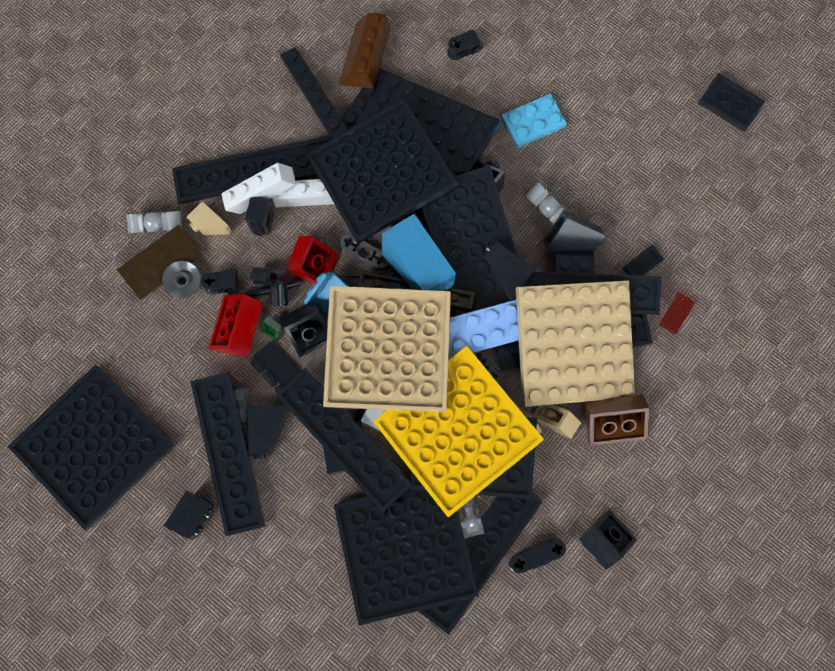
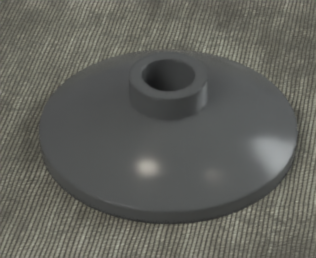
[162,261,201,298]

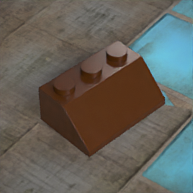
[585,394,649,446]

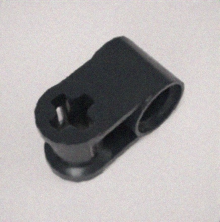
[447,30,483,61]
[201,270,240,295]

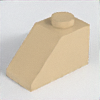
[187,201,232,235]
[532,404,581,439]

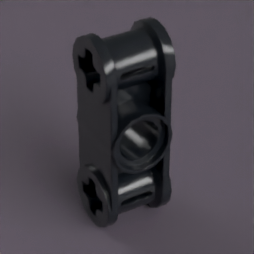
[509,540,566,573]

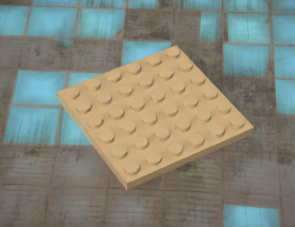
[516,281,635,407]
[323,286,451,412]

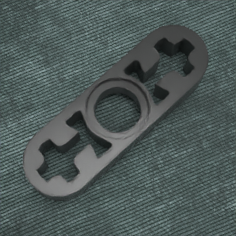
[341,234,389,271]

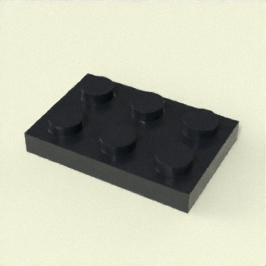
[698,73,765,132]

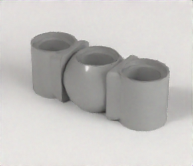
[526,181,572,225]
[126,211,182,233]

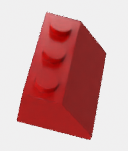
[208,294,263,357]

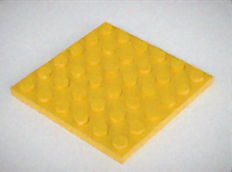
[373,346,544,517]

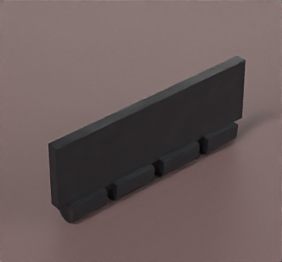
[250,341,300,393]

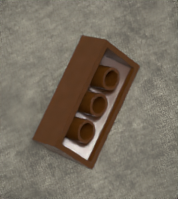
[339,13,390,88]

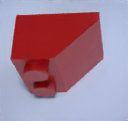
[286,236,339,284]

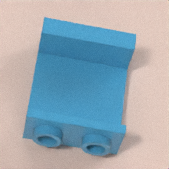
[304,271,350,315]

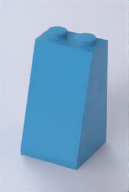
[382,214,456,291]

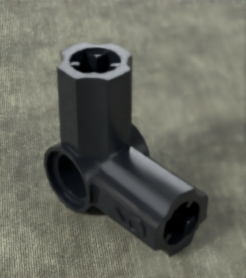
[250,267,290,307]

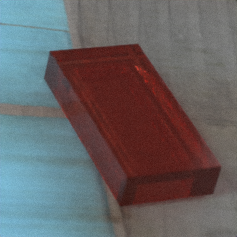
[659,293,695,335]

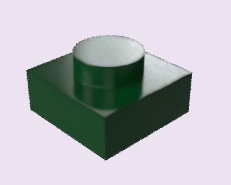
[262,316,283,341]

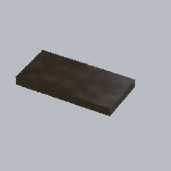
[116,225,202,300]

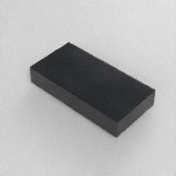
[622,245,664,275]

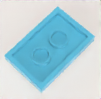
[501,93,567,148]

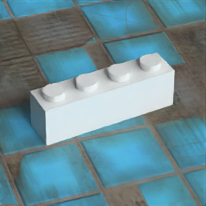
[221,163,296,214]
[272,179,334,207]

